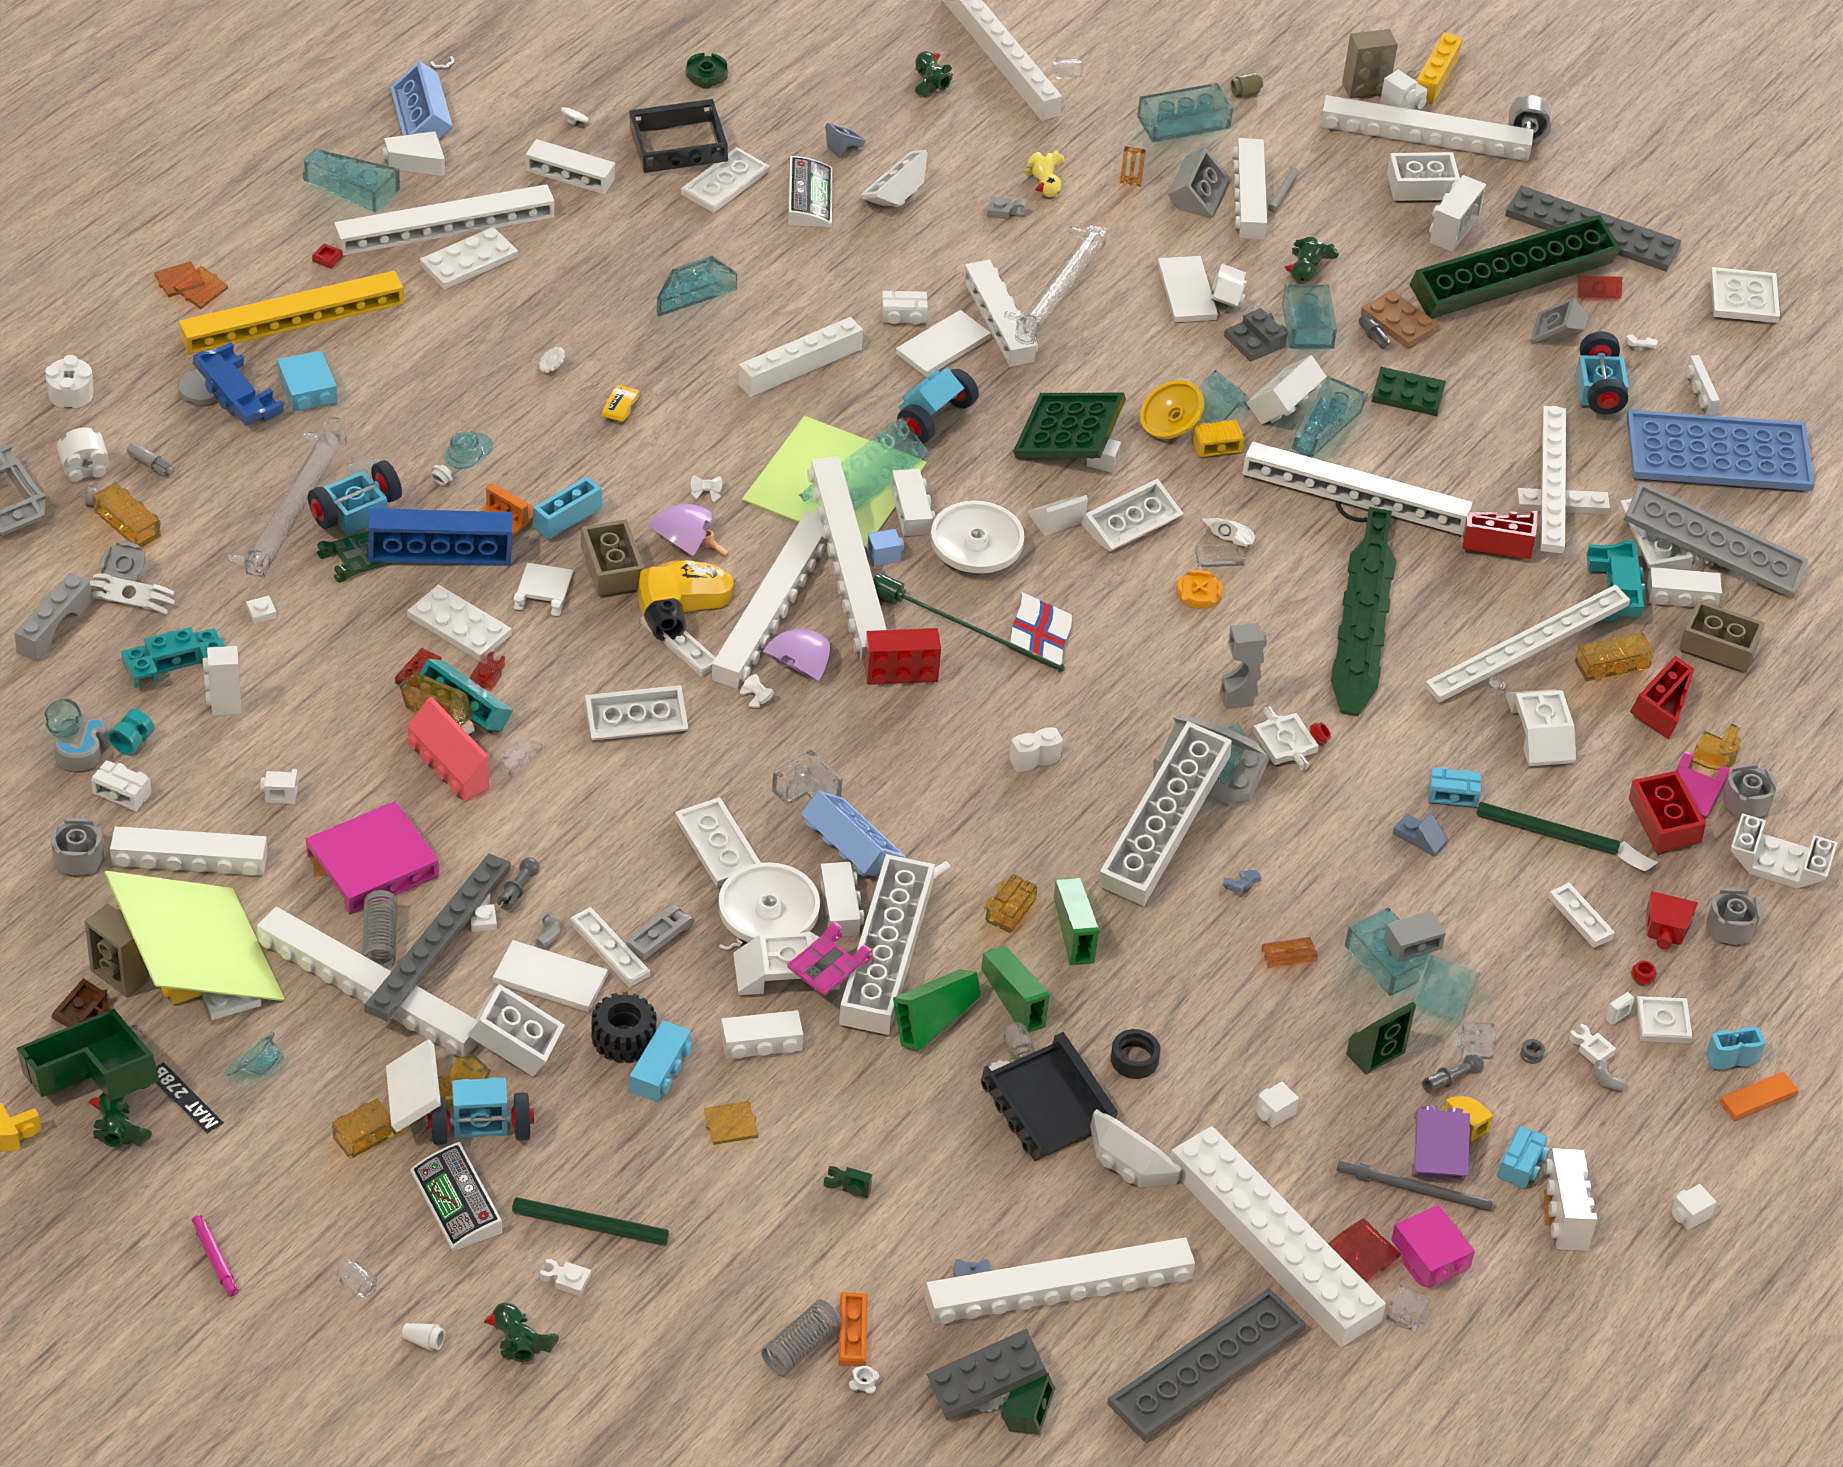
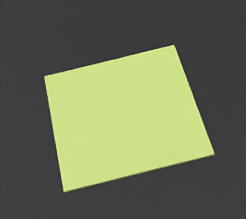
[742,416,927,548]
[104,871,285,1001]

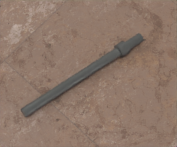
[1336,1160,1493,1211]

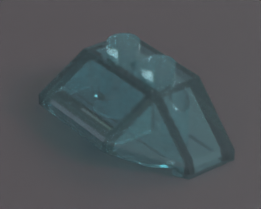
[657,256,737,316]

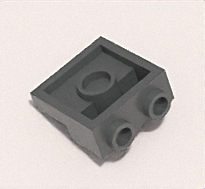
[1224,308,1288,362]

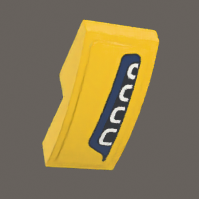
[601,385,640,422]

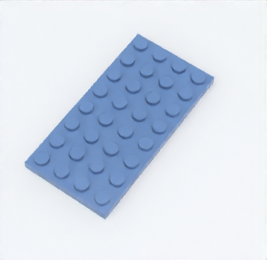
[1626,410,1815,491]

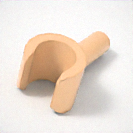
[701,529,729,557]

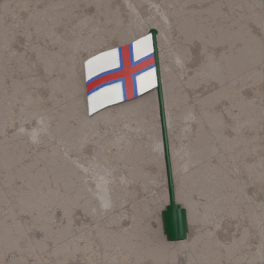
[873,574,1072,672]

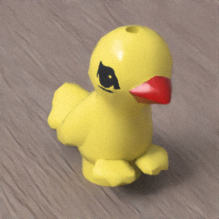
[1024,151,1064,197]

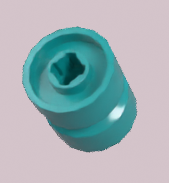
[108,709,155,755]

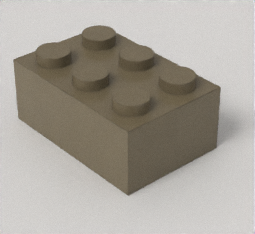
[1342,29,1398,98]
[581,519,644,596]
[1679,600,1765,672]
[85,903,149,998]

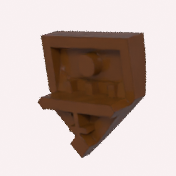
[52,978,109,1027]

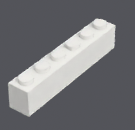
[1232,138,1267,240]
[964,260,1038,367]
[738,317,863,397]
[110,826,268,876]

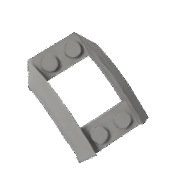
[0,443,46,536]
[1153,714,1269,806]

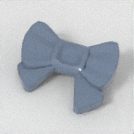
[1223,870,1261,892]
[953,1259,991,1277]

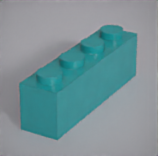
[417,659,513,731]

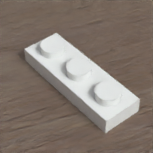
[1685,355,1720,416]
[1548,883,1615,948]

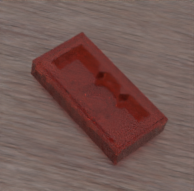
[1577,275,1623,299]
[395,648,442,692]

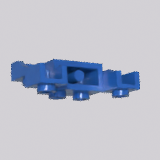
[193,342,284,426]

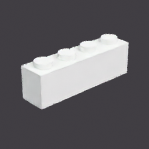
[525,139,615,195]

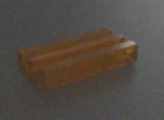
[1120,146,1146,187]
[1261,937,1317,969]

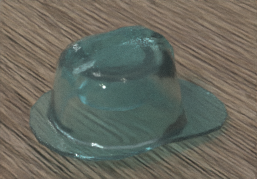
[444,431,493,469]
[225,1031,284,1077]

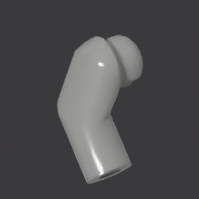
[535,913,560,949]
[1593,1060,1626,1092]

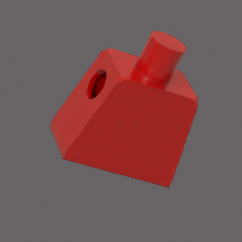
[1646,891,1698,950]

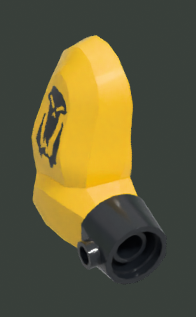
[637,560,734,641]

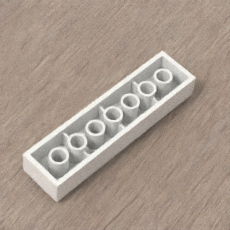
[1099,721,1232,906]
[839,854,935,1035]

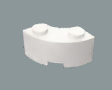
[1210,264,1247,308]

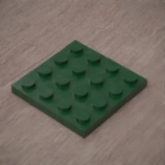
[1013,392,1126,459]

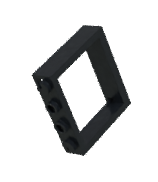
[629,99,728,173]

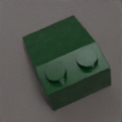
[1346,1001,1416,1075]

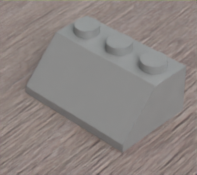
[1167,147,1230,218]

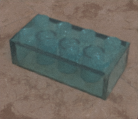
[1137,83,1233,143]

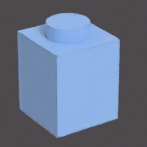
[867,529,904,566]

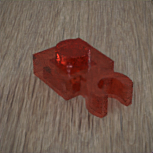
[469,652,505,691]

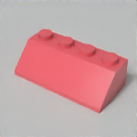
[407,697,489,802]

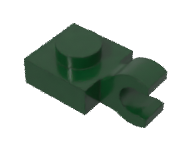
[824,1166,873,1198]

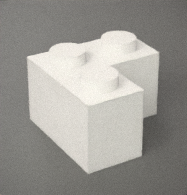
[1380,70,1428,110]

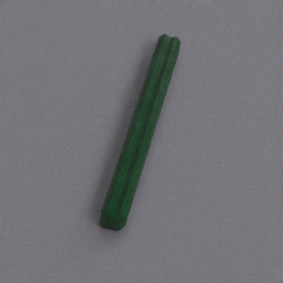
[1477,802,1620,855]
[512,1197,669,1245]

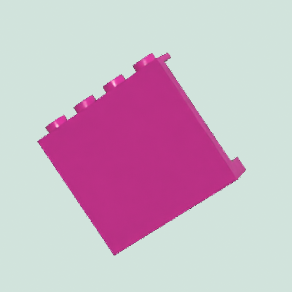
[306,801,439,915]

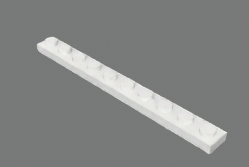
[1540,406,1566,554]
[1425,585,1630,703]

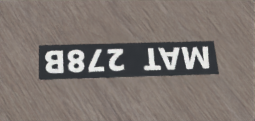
[156,1062,224,1134]

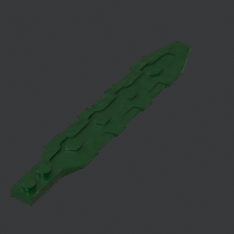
[1331,507,1396,716]

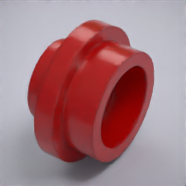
[1310,722,1331,746]
[1631,960,1657,984]

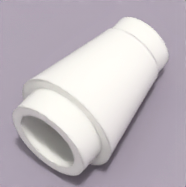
[402,1323,445,1351]

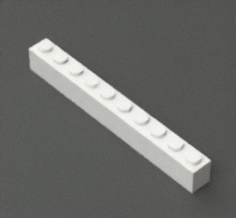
[942,0,1062,121]
[1320,95,1534,162]
[334,184,554,255]
[1242,442,1473,535]
[807,456,887,661]
[712,510,828,689]
[257,907,479,1059]
[925,1237,1195,1324]

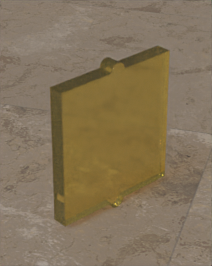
[704,1101,759,1145]

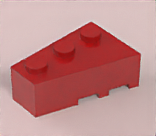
[1462,511,1538,559]
[1630,656,1694,740]

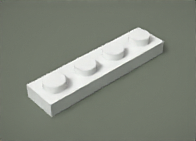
[1516,488,1610,515]

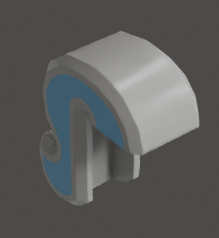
[54,718,108,771]

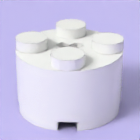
[45,355,94,409]
[57,428,109,482]

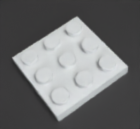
[1710,267,1780,323]

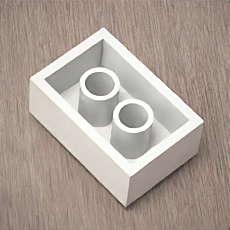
[1387,152,1460,201]
[1429,175,1486,252]
[1246,355,1327,424]
[467,984,565,1076]

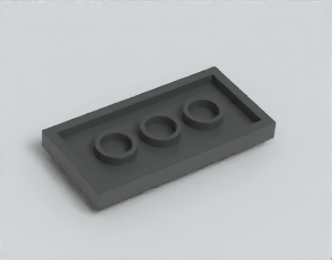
[927,1328,1047,1420]

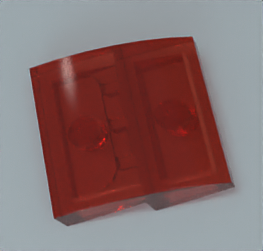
[1328,1218,1401,1282]

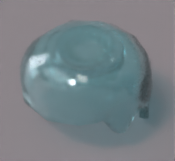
[44,699,83,738]

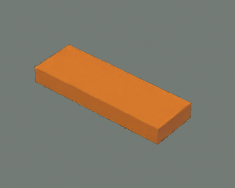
[1719,1071,1799,1121]
[838,1292,868,1366]

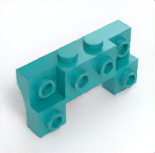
[1586,540,1645,622]
[121,627,225,688]

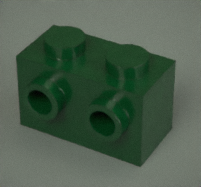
[1001,1373,1055,1435]

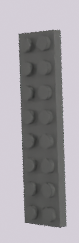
[1505,185,1682,271]
[1107,1288,1306,1441]

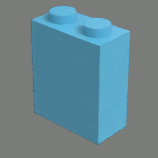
[277,350,337,412]

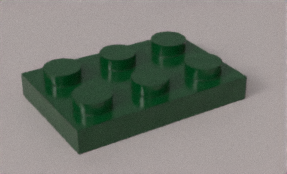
[1371,367,1446,416]

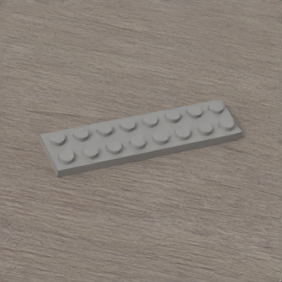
[1623,482,1809,598]

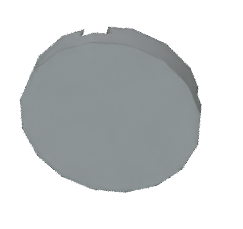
[178,369,218,406]
[100,541,148,588]

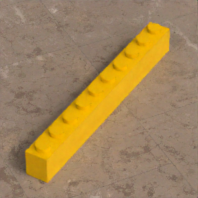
[179,270,404,355]

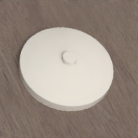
[931,501,1024,573]
[718,862,820,942]

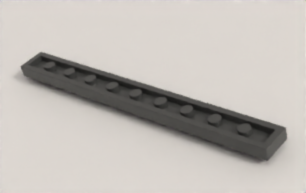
[364,853,511,1021]

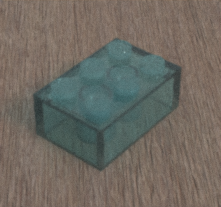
[1282,284,1337,349]
[1344,907,1434,996]

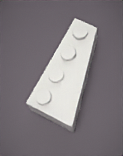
[1545,1148,1597,1251]

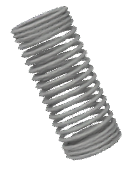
[362,890,397,968]
[761,1299,841,1376]

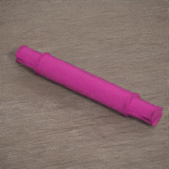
[192,1215,239,1296]

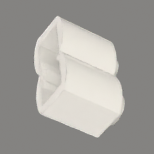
[1009,727,1063,772]

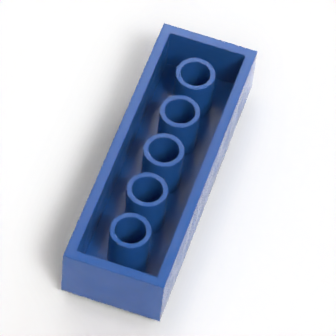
[368,508,513,566]

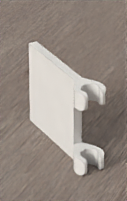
[514,563,573,616]

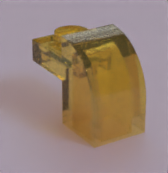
[1692,723,1741,770]
[438,1055,491,1103]

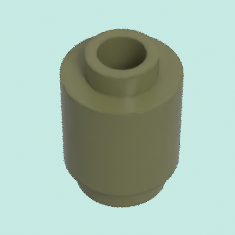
[1230,72,1263,97]

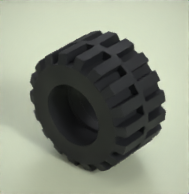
[591,992,657,1062]

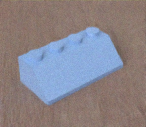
[390,61,453,139]
[801,791,906,877]

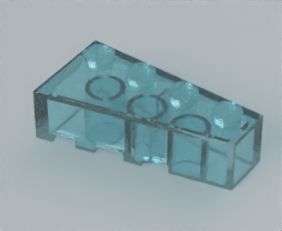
[302,149,400,212]
[1291,376,1369,458]

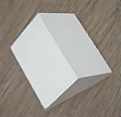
[1028,495,1088,536]

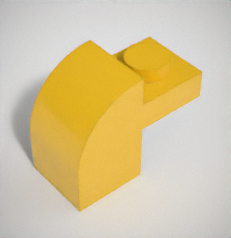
[1444,1096,1493,1143]
[0,1103,41,1152]

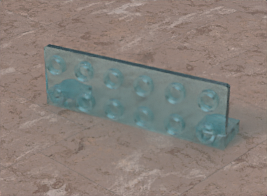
[799,417,929,510]

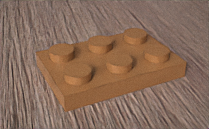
[1360,290,1439,349]

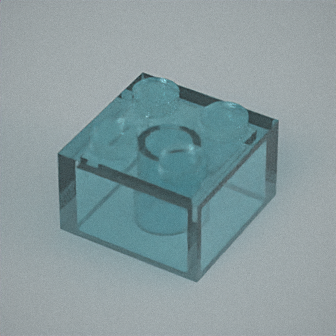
[1411,954,1480,1020]

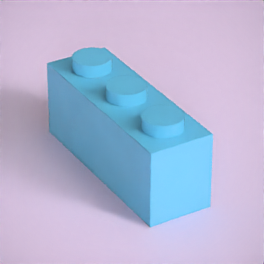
[533,476,602,540]
[629,1020,693,1102]

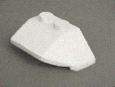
[861,150,928,207]
[1090,1109,1182,1188]

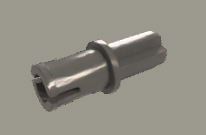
[1359,314,1390,349]

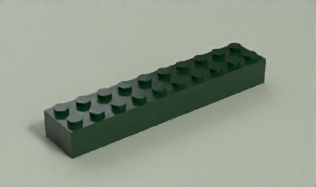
[1409,215,1620,319]

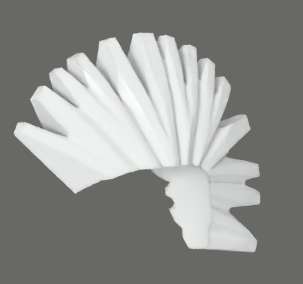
[1202,518,1256,547]

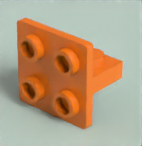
[479,483,533,537]

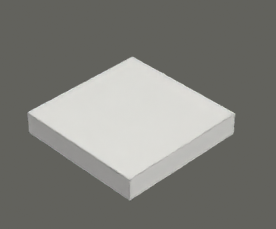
[1635,996,1692,1044]

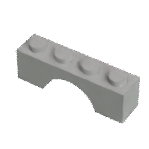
[14,573,92,661]
[1220,623,1267,709]

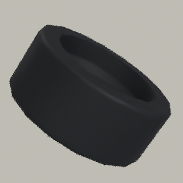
[1110,1029,1160,1079]

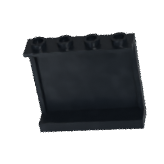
[981,1032,1118,1161]

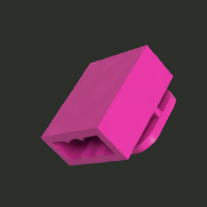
[1391,1205,1475,1287]

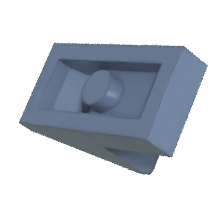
[825,122,866,158]
[1393,813,1448,857]

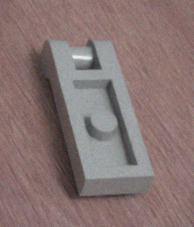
[626,904,694,960]

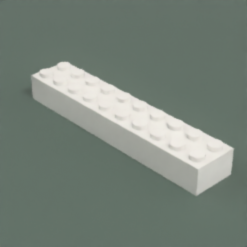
[1170,1126,1386,1348]

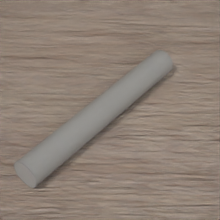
[1268,168,1299,212]

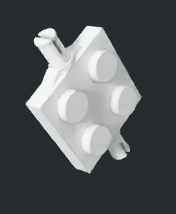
[1253,706,1319,770]

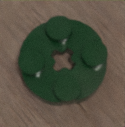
[686,53,728,89]

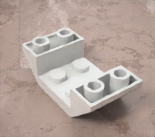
[1506,689,1576,766]
[1730,813,1838,888]
[733,932,840,995]

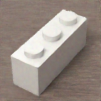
[890,469,935,536]
[1647,567,1722,607]
[203,646,242,716]
[819,862,864,937]
[721,1010,803,1059]

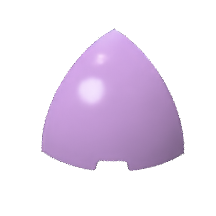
[647,504,712,556]
[762,629,830,681]

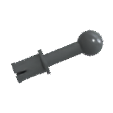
[497,857,539,910]
[1422,1054,1484,1093]

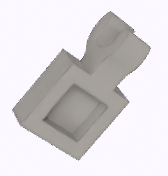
[987,196,1026,219]

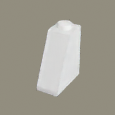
[381,131,445,176]

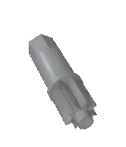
[127,442,174,476]

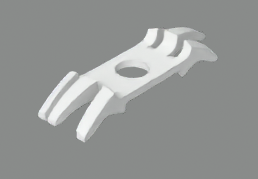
[90,574,175,616]

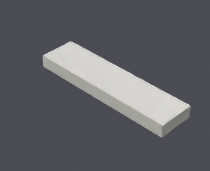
[640,616,716,677]
[570,907,650,988]

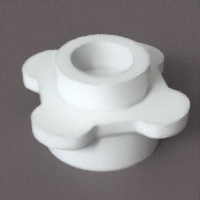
[849,1366,879,1394]

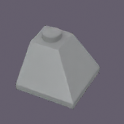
[1530,297,1589,344]

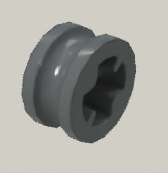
[1520,1039,1545,1064]

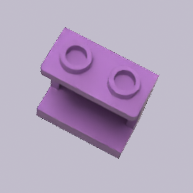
[1412,1106,1470,1180]

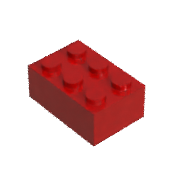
[864,628,941,685]
[1629,770,1706,853]

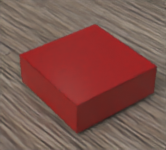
[312,243,343,269]

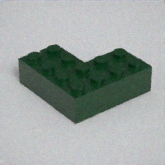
[16,1009,160,1101]

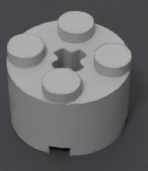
[1509,96,1551,145]
[1723,763,1777,820]
[50,817,104,875]
[1706,887,1762,945]

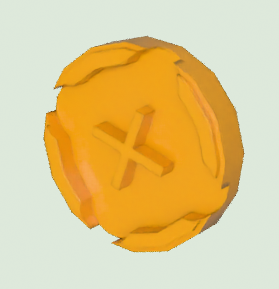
[1176,570,1223,609]

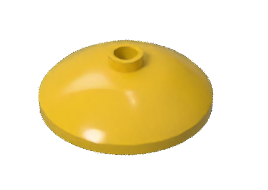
[1140,380,1204,439]

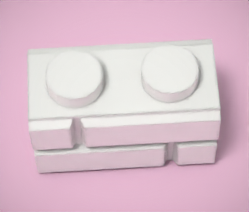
[881,291,928,324]
[91,760,151,812]

